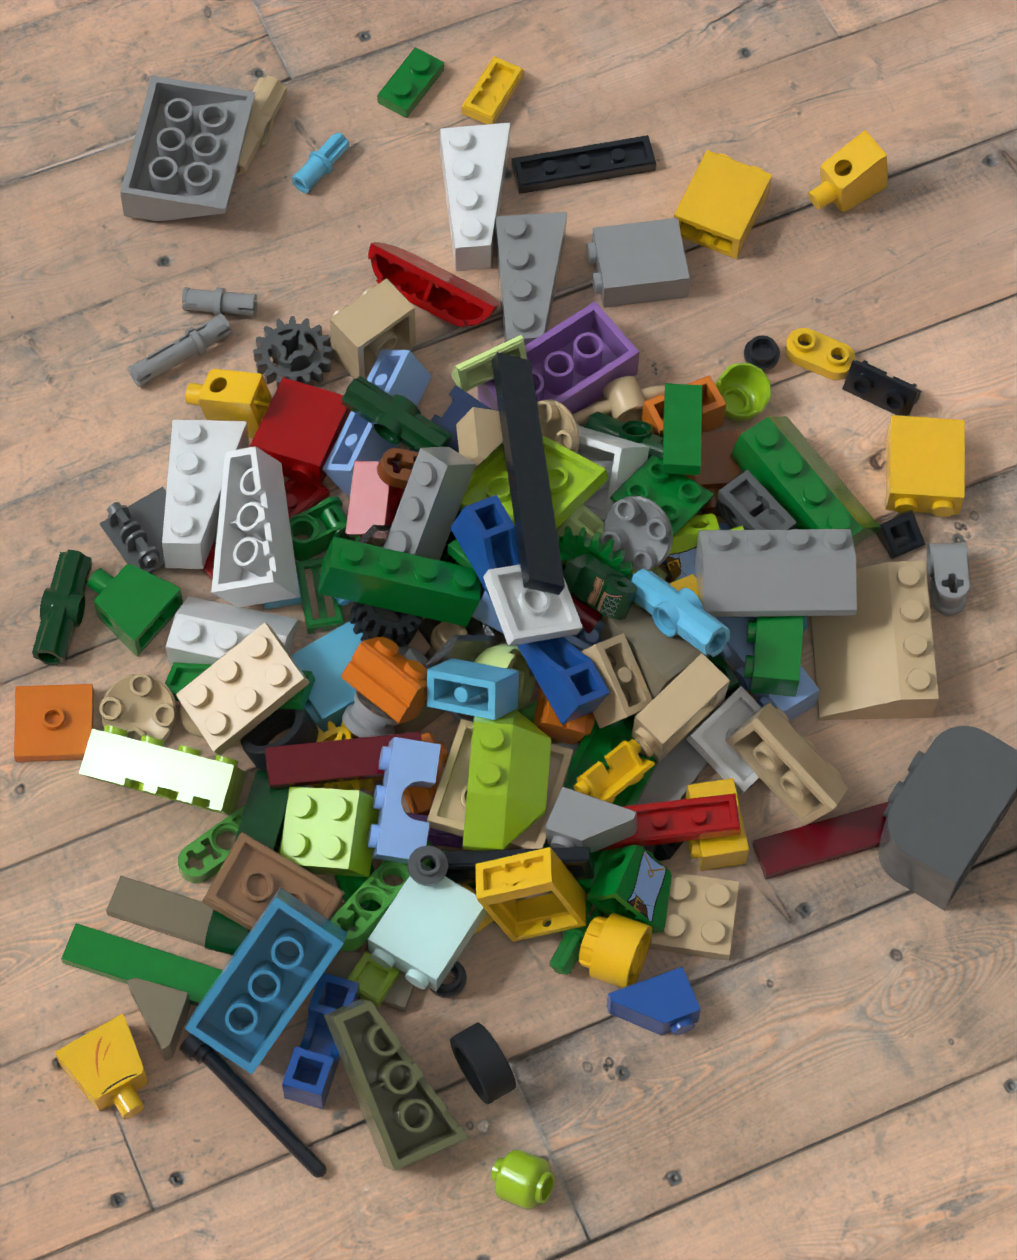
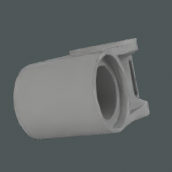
[927,542,970,616]

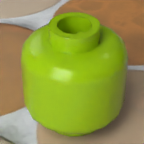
[491,1149,555,1210]

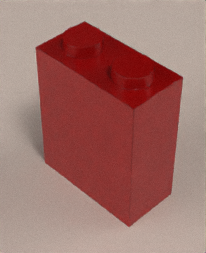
[250,377,351,486]

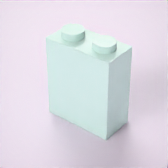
[368,863,487,992]

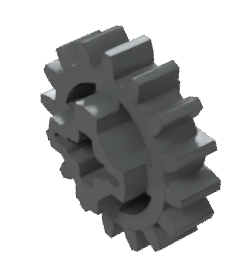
[253,316,333,388]

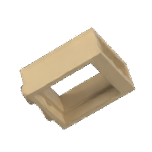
[631,653,730,763]

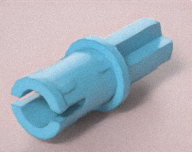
[291,132,350,194]

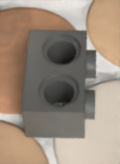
[715,470,797,530]

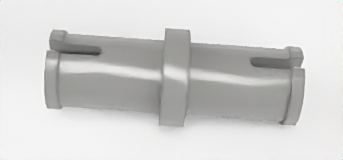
[182,287,258,317]

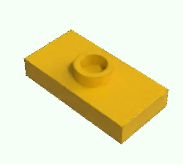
[461,56,524,125]

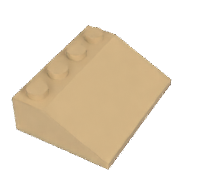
[810,561,939,720]

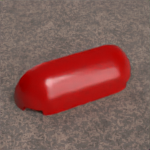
[368,242,499,327]

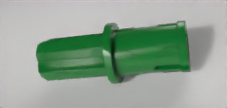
[550,900,605,975]

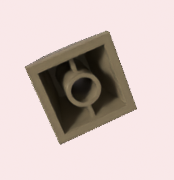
[600,604,710,716]

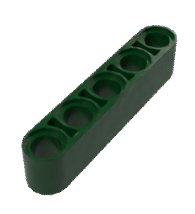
[205,770,296,956]

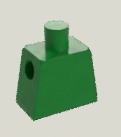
[88,564,183,657]

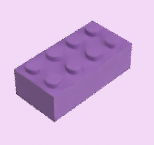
[478,301,640,414]

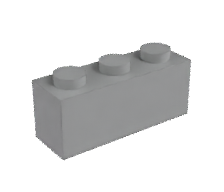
[383,447,476,561]

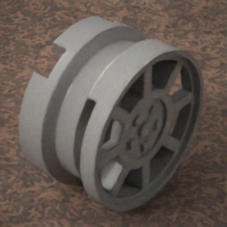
[342,691,398,738]

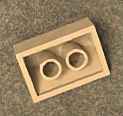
[726,702,848,826]

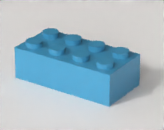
[185,887,347,1074]

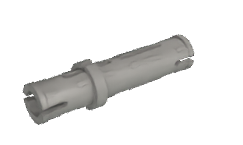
[127,314,233,387]

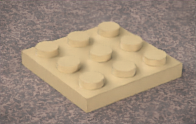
[427,719,573,850]

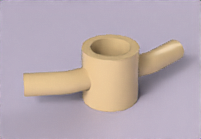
[572,376,665,426]

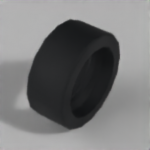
[240,708,319,772]
[450,1022,516,1104]

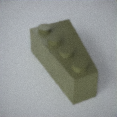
[324,999,469,1171]

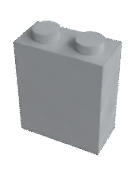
[586,218,690,307]

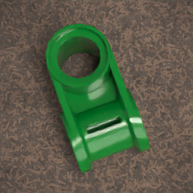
[289,496,353,561]

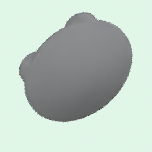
[601,496,673,571]

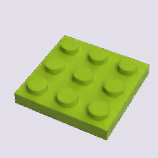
[459,435,609,529]

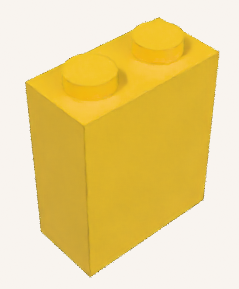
[673,150,772,259]
[885,415,965,517]

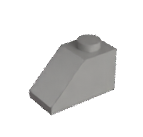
[545,787,638,853]

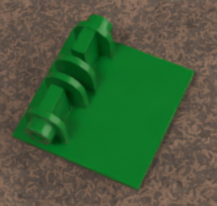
[610,455,714,537]

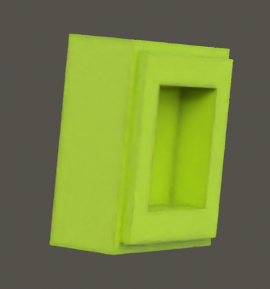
[347,951,400,1008]

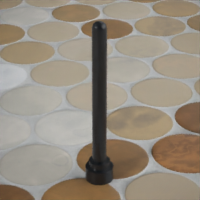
[179,1034,327,1178]

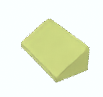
[451,335,527,392]

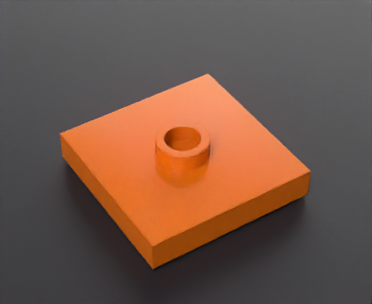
[14,684,94,762]

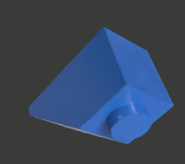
[606,966,701,1036]

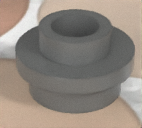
[408,846,448,886]

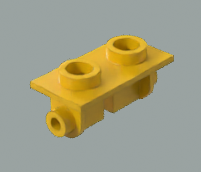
[574,739,655,803]

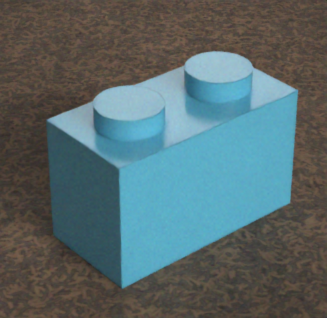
[427,658,519,720]

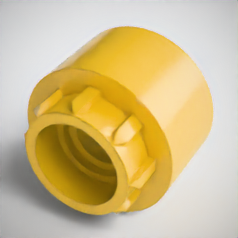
[579,913,652,988]

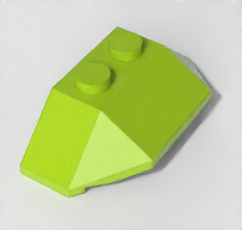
[463,709,551,851]

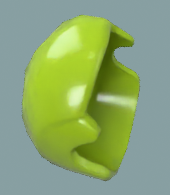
[715,363,771,422]

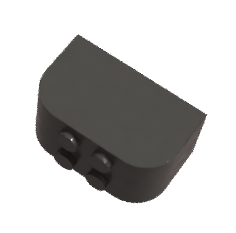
[878,726,1017,911]

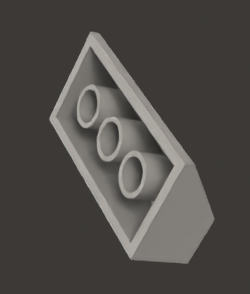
[694,529,857,617]

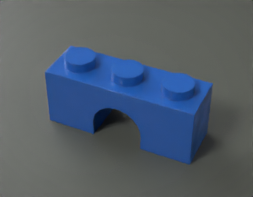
[282,973,360,1110]

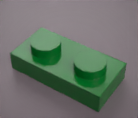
[377,47,444,118]

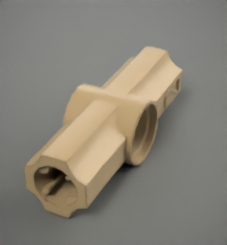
[236,75,287,176]

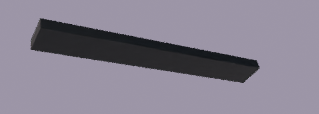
[492,352,565,595]

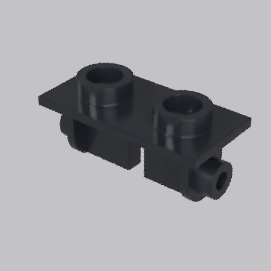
[842,360,922,416]

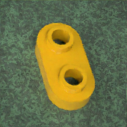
[785,328,856,380]

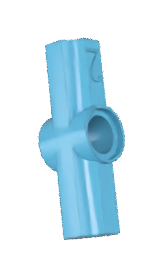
[631,568,730,657]

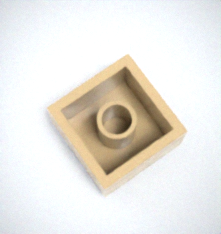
[330,279,416,380]

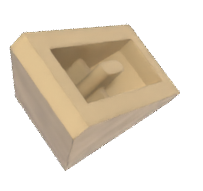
[456,407,503,469]

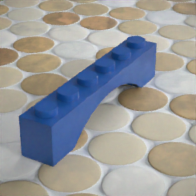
[450,495,610,725]

